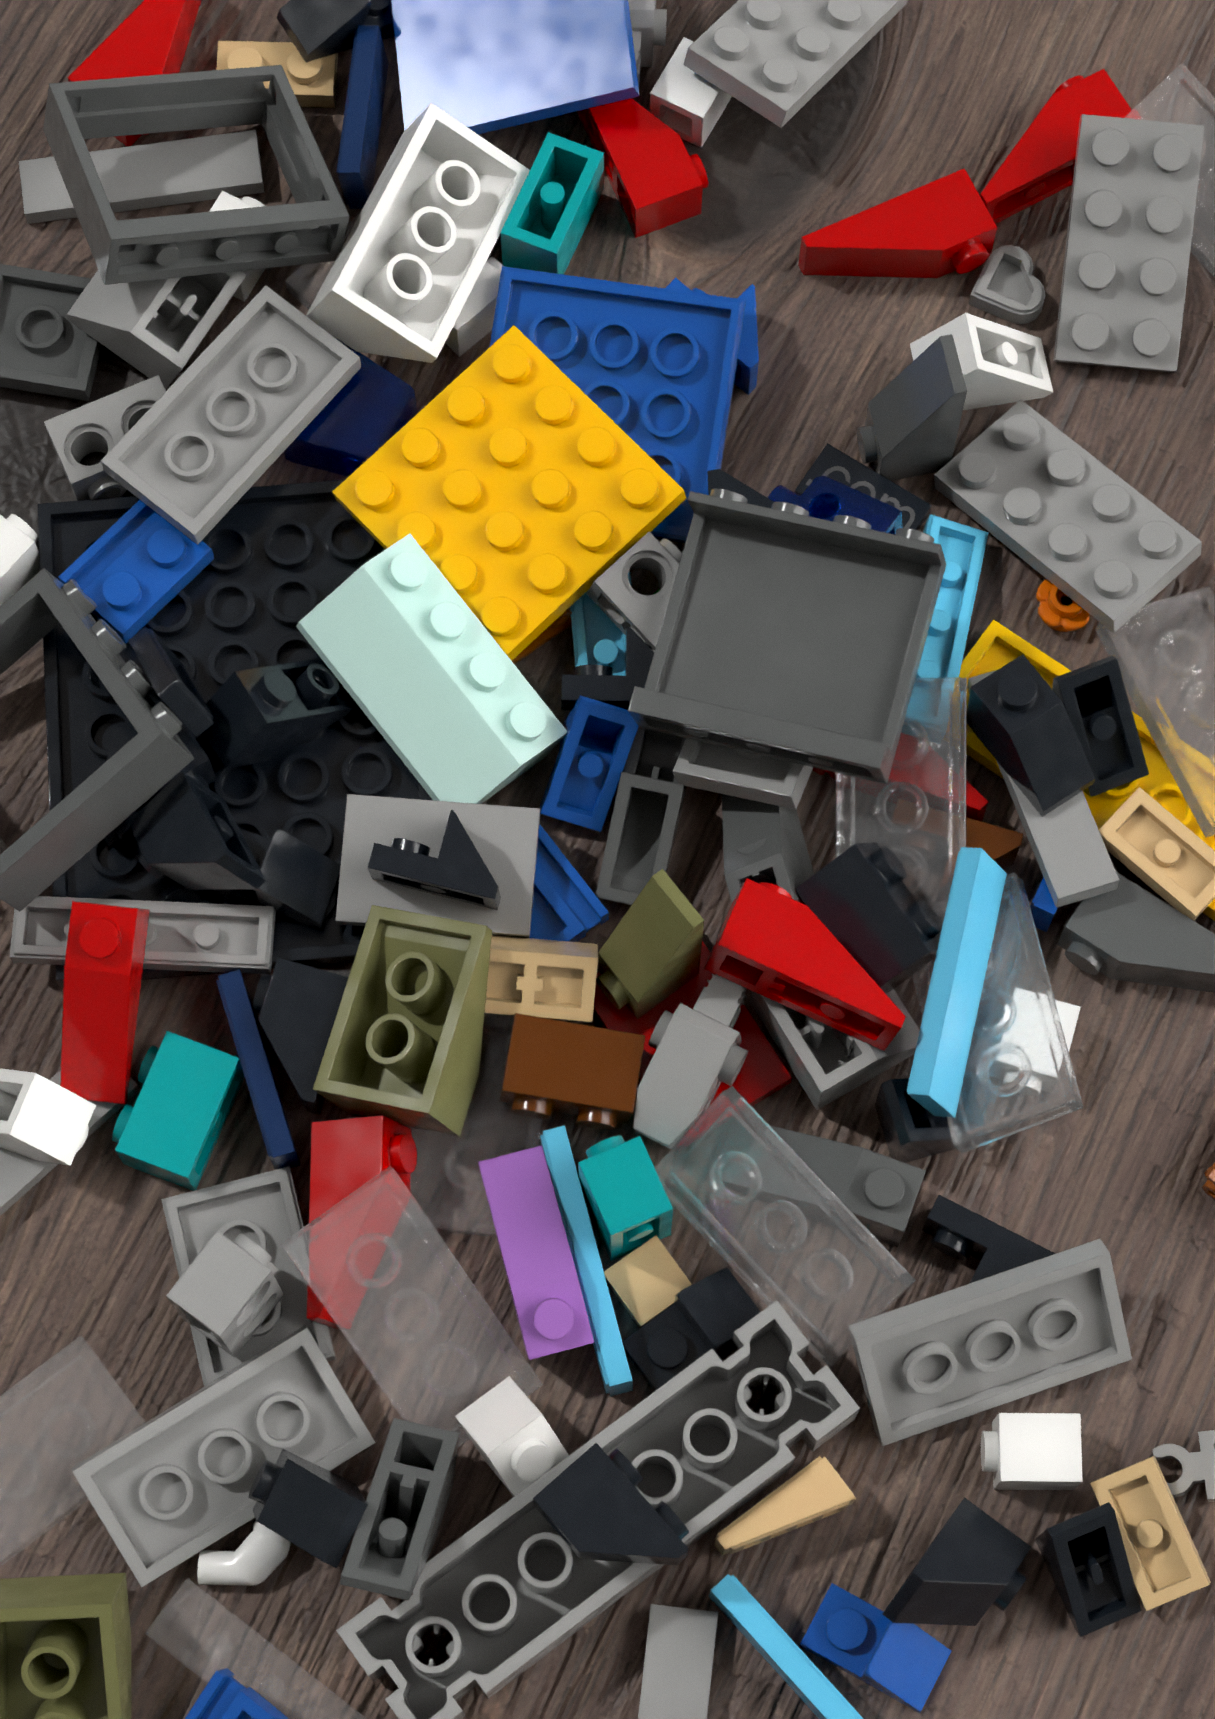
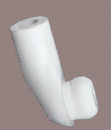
[197,1521,291,1586]

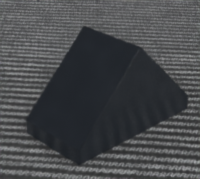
[875,1076,991,1163]
[1035,1502,1142,1637]

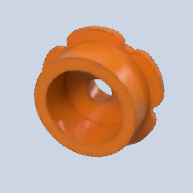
[1036,579,1089,632]

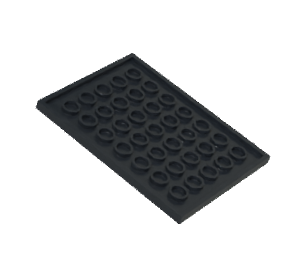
[38,480,433,987]

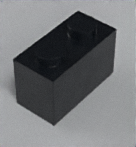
[795,842,943,993]

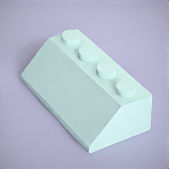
[296,534,567,804]

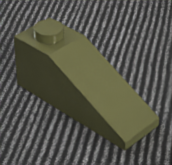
[596,869,704,1019]

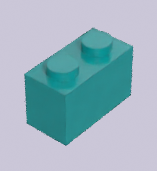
[500,132,604,275]
[112,1031,245,1191]
[578,1135,673,1261]

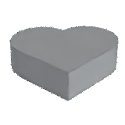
[968,245,1045,324]

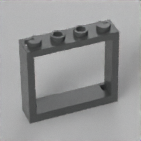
[43,65,349,285]
[0,568,195,912]

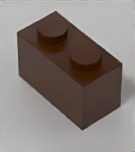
[499,1013,645,1130]

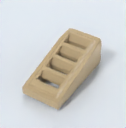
[714,1456,856,1556]

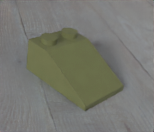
[313,905,492,1137]
[0,1573,132,1719]

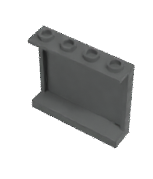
[628,489,946,784]

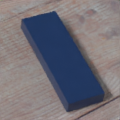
[337,25,389,209]
[216,969,301,1169]

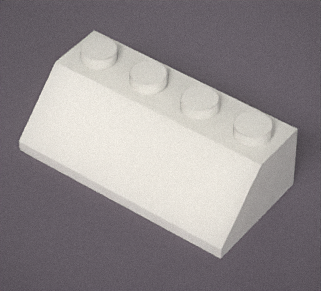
[306,103,530,363]

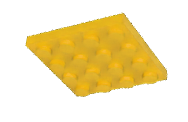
[332,325,686,661]

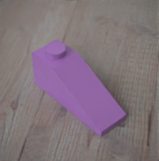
[478,1145,594,1360]

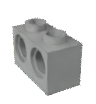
[44,375,166,501]
[587,531,682,652]
[166,1230,284,1358]

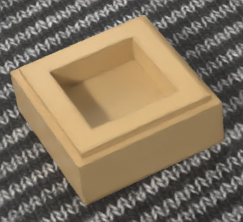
[604,1235,692,1329]

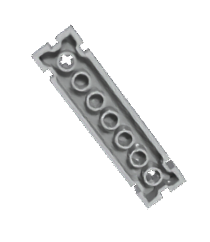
[336,1300,860,1719]

